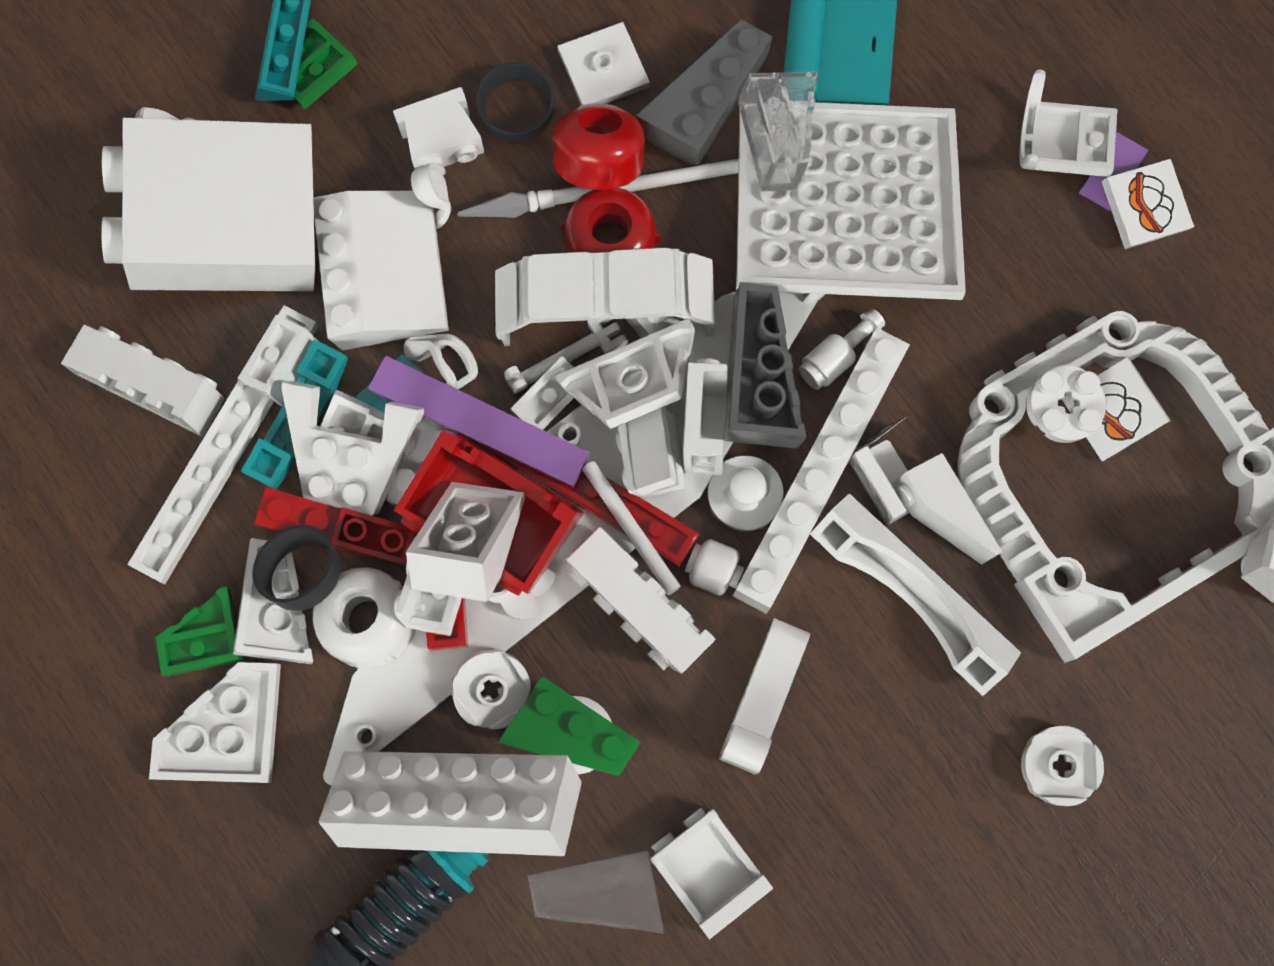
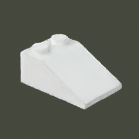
[406,482,525,602]

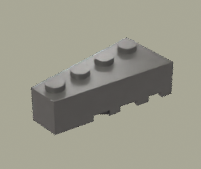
[636,19,773,166]
[723,283,807,449]

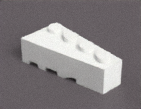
[565,527,716,674]

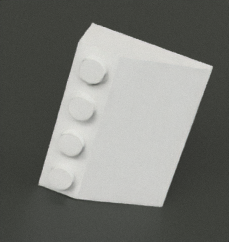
[313,191,449,351]

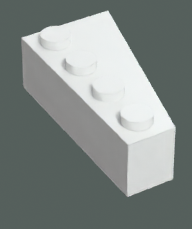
[61,325,225,437]

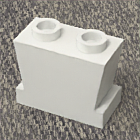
[393,87,484,169]

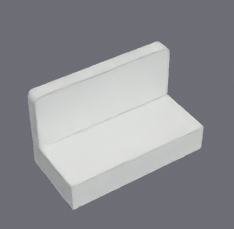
[237,315,318,406]
[849,440,910,525]

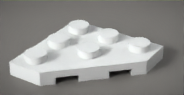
[149,662,281,783]

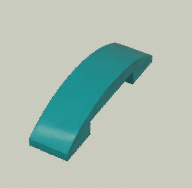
[241,339,348,490]

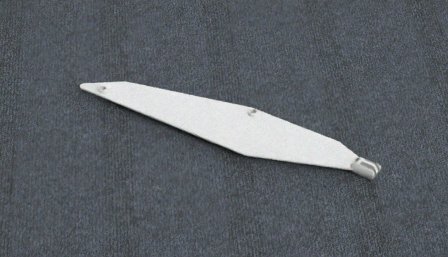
[323,292,826,785]

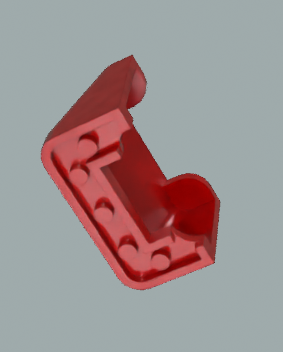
[394,430,584,596]

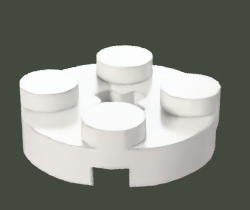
[1026,365,1106,443]
[452,649,531,729]
[1021,726,1104,806]

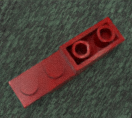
[254,487,415,566]

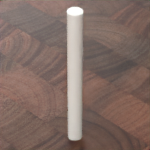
[582,461,681,595]

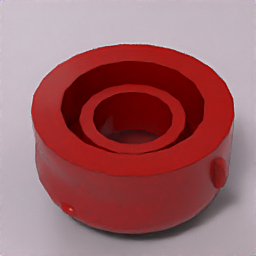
[552,103,645,190]
[560,188,661,253]

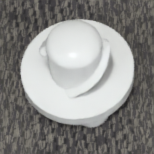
[708,456,784,531]

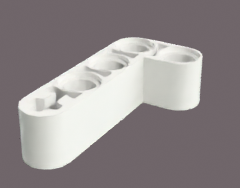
[718,618,810,774]

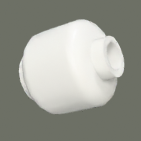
[685,539,744,596]

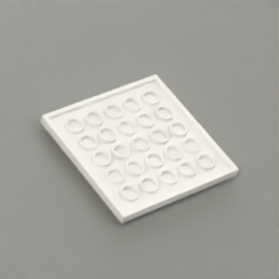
[736,99,966,300]

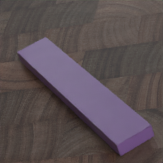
[368,356,590,489]

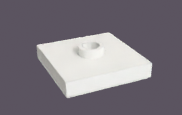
[558,22,650,106]

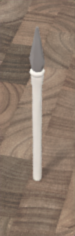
[457,159,739,218]

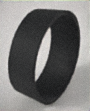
[476,62,555,143]
[252,525,341,611]

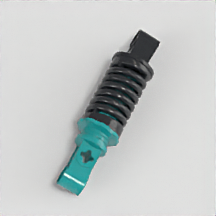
[305,850,489,966]

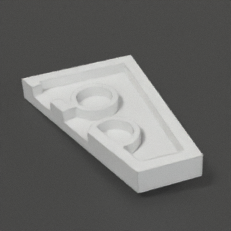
[233,538,313,664]

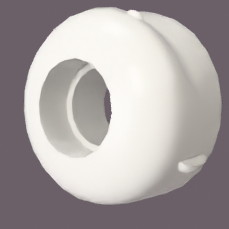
[313,567,415,669]

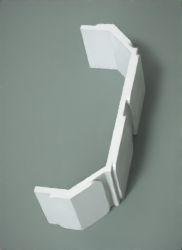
[495,248,715,346]

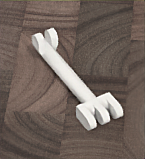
[504,319,628,394]

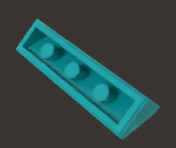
[254,0,311,101]

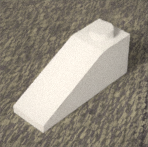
[893,453,1002,565]

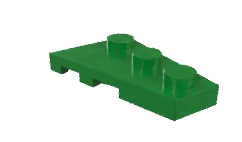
[498,676,641,776]

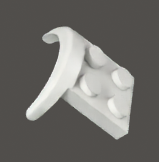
[1019,69,1117,177]

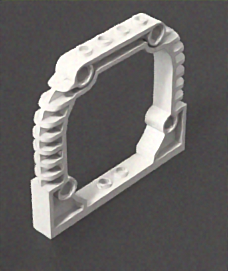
[958,311,1274,663]

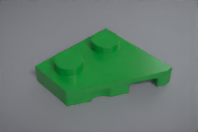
[294,18,358,110]
[156,586,242,677]

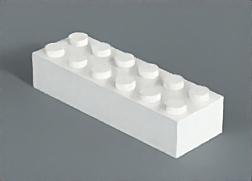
[319,751,582,856]

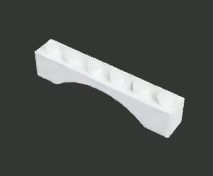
[810,494,1021,696]

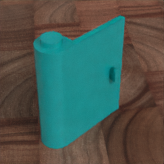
[781,0,897,106]

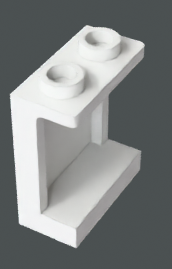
[683,359,727,475]
[650,808,773,940]

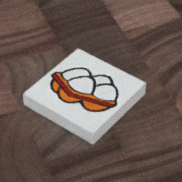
[1101,159,1194,249]
[1062,357,1171,461]

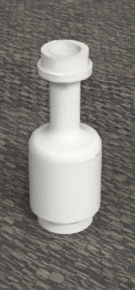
[798,309,885,390]

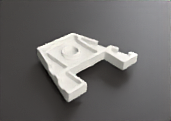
[281,381,424,516]

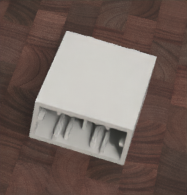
[102,118,315,291]

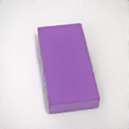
[1079,132,1148,211]

